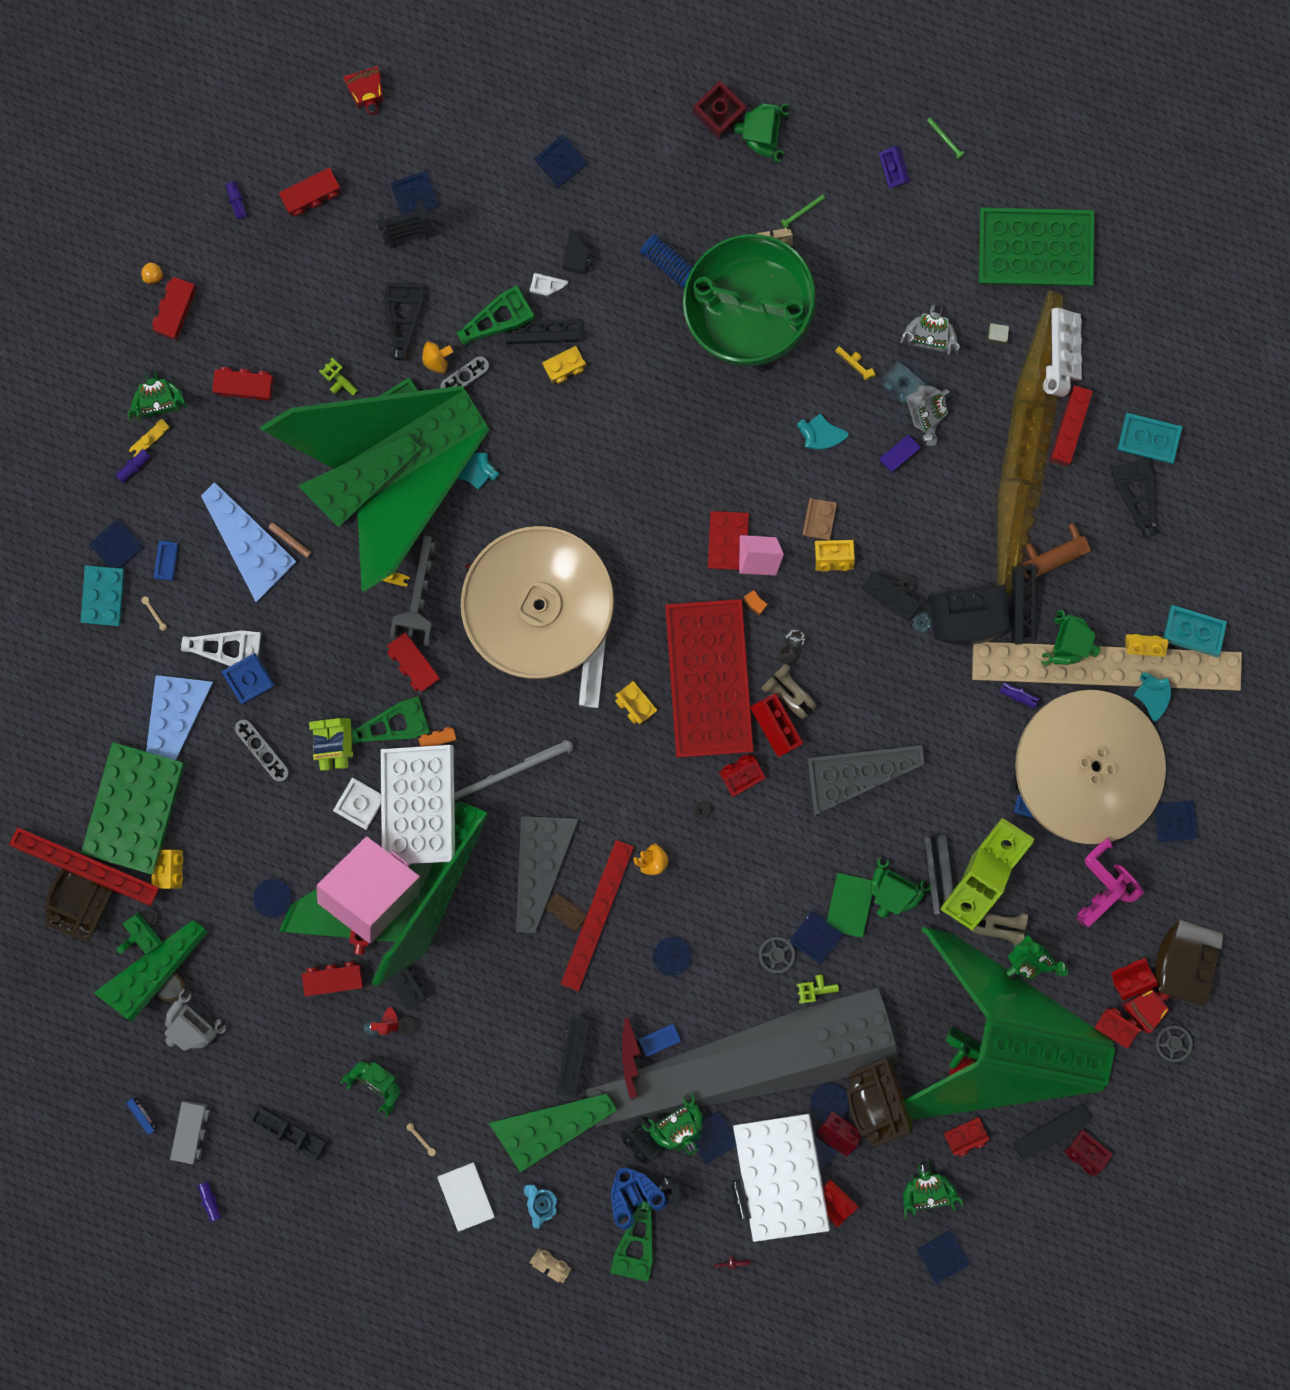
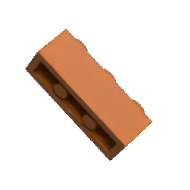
[419,727,457,747]

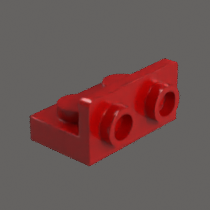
[718,754,766,797]
[1111,958,1158,1001]
[1094,1008,1141,1049]
[943,1117,990,1157]
[823,1180,859,1227]

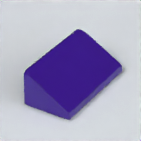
[879,146,910,189]
[879,435,921,473]

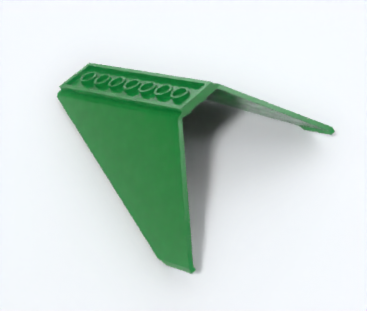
[260,386,489,592]
[279,801,488,986]
[904,927,1115,1120]

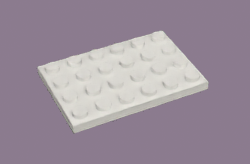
[381,745,455,864]
[733,1113,830,1242]

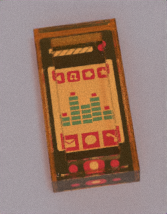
[545,893,586,931]

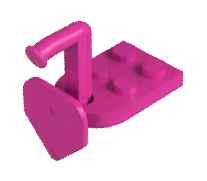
[1076,838,1144,927]

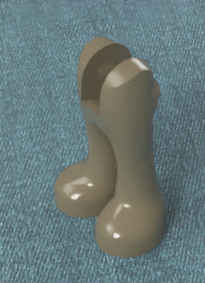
[761,663,816,719]
[970,912,1028,947]

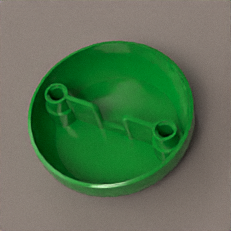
[683,234,816,366]

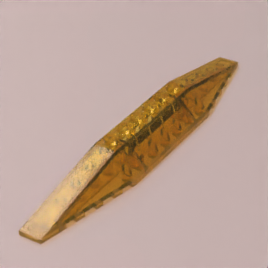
[997,291,1063,594]

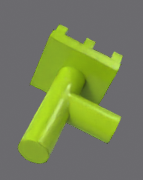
[319,358,358,396]
[797,974,839,1003]

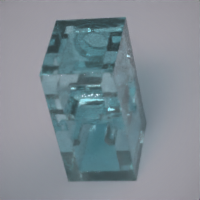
[881,360,926,404]

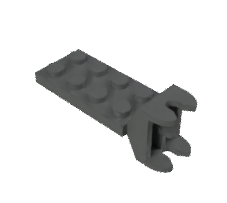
[390,536,435,646]

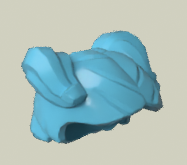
[524,1184,557,1229]

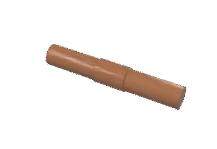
[268,522,312,558]

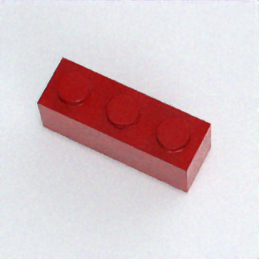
[279,167,342,217]
[152,277,197,341]
[212,367,274,401]
[387,632,441,693]
[750,693,803,757]
[301,961,364,996]

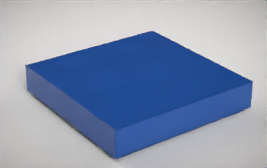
[221,652,275,704]

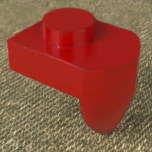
[371,1007,398,1035]

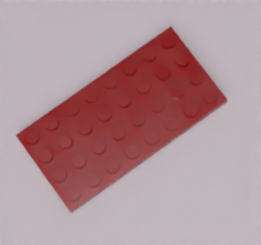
[665,599,753,758]

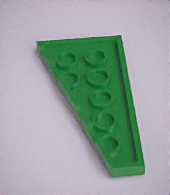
[298,434,421,527]
[94,920,208,1022]
[489,1093,618,1172]

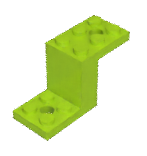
[940,818,1034,931]

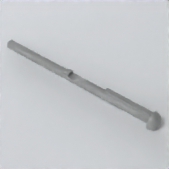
[454,740,573,801]

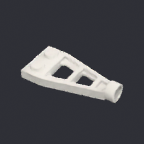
[181,630,261,666]

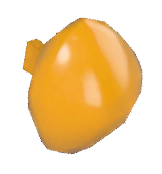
[422,341,453,374]
[633,844,669,875]

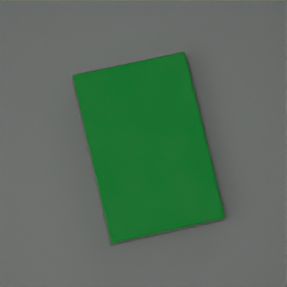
[825,873,872,938]

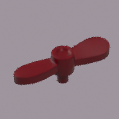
[713,1255,750,1269]

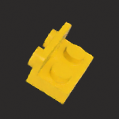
[542,346,586,384]
[815,540,855,571]
[1125,634,1168,657]
[615,681,657,725]
[152,850,183,889]

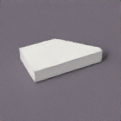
[530,273,568,296]

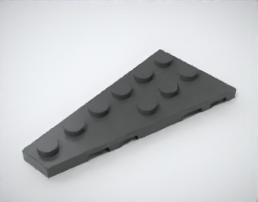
[807,745,924,815]
[516,816,578,933]

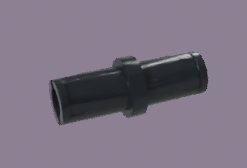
[730,1180,751,1221]

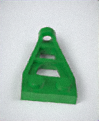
[456,285,535,346]
[351,697,430,745]
[610,1199,652,1282]

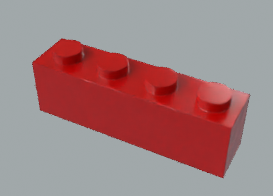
[1049,385,1093,467]

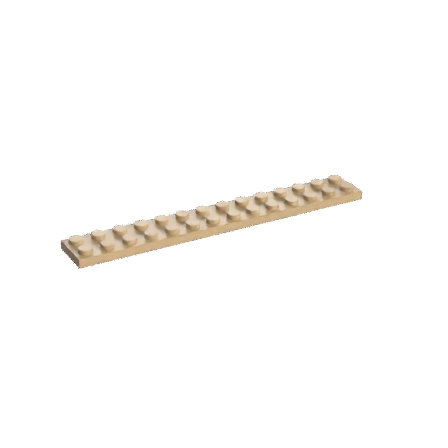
[972,642,1242,691]

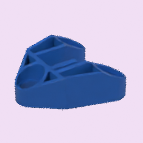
[611,1168,668,1230]

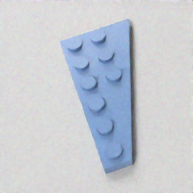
[201,482,296,603]
[146,675,214,760]

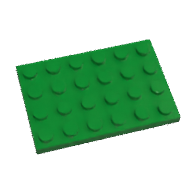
[978,208,1094,287]
[81,742,185,874]

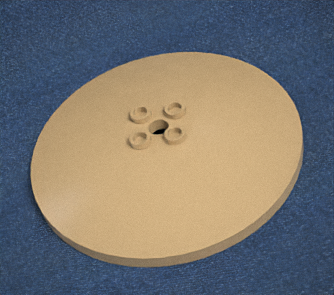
[461,526,614,679]
[1015,690,1166,844]

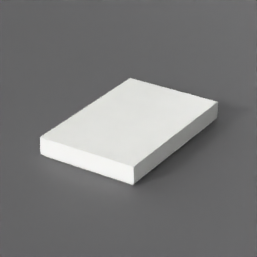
[437,1162,495,1232]

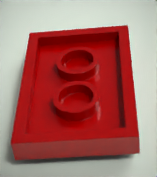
[708,511,749,570]

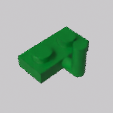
[117,912,162,954]
[945,1026,981,1069]

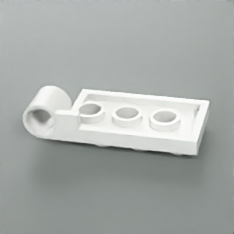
[1043,308,1082,397]

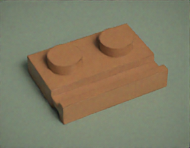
[802,498,837,541]

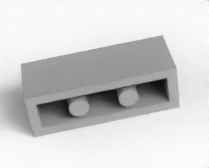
[170,1101,210,1164]

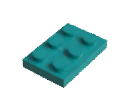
[1117,413,1182,464]
[81,565,125,626]
[1163,605,1227,658]

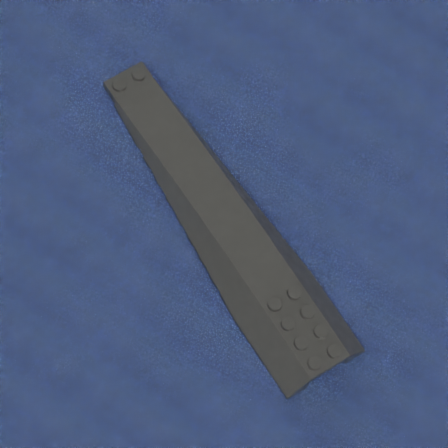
[586,988,899,1127]

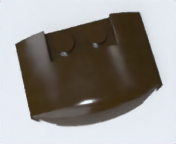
[44,869,114,943]
[1156,920,1223,1007]
[847,1058,912,1148]

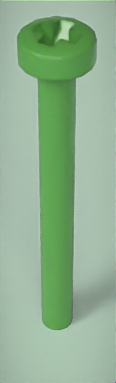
[927,118,965,159]
[781,195,825,228]

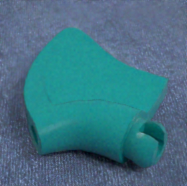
[797,414,848,450]
[457,453,499,490]
[1134,672,1171,721]

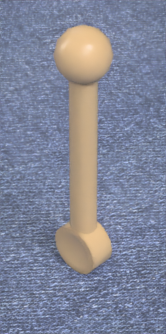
[141,597,167,631]
[406,1123,436,1156]

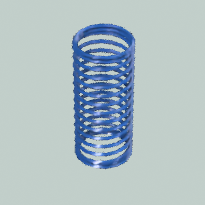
[640,234,693,289]

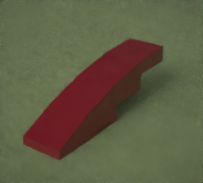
[622,1017,641,1101]

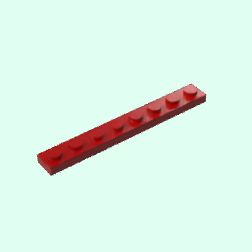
[9,827,159,907]
[561,840,634,991]

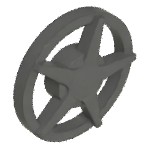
[759,937,795,973]
[1155,1026,1192,1062]

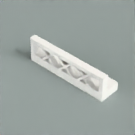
[579,636,606,708]

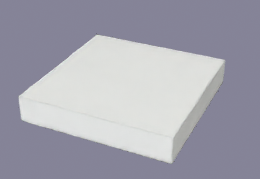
[333,778,381,830]

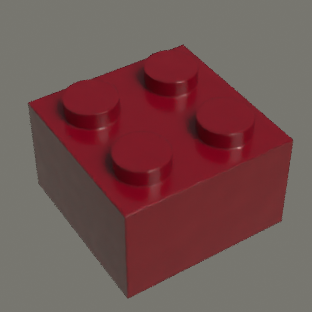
[693,81,747,139]

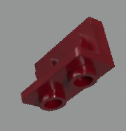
[815,1112,862,1157]
[1064,1129,1113,1176]

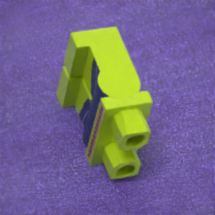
[309,718,353,771]

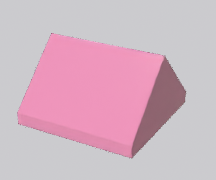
[739,535,784,575]

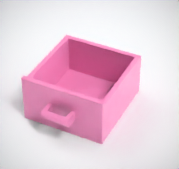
[317,836,420,944]

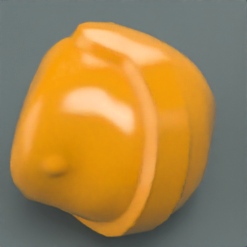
[141,263,163,284]

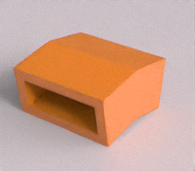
[743,590,767,615]

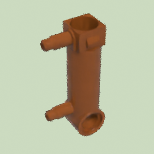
[1020,523,1091,580]

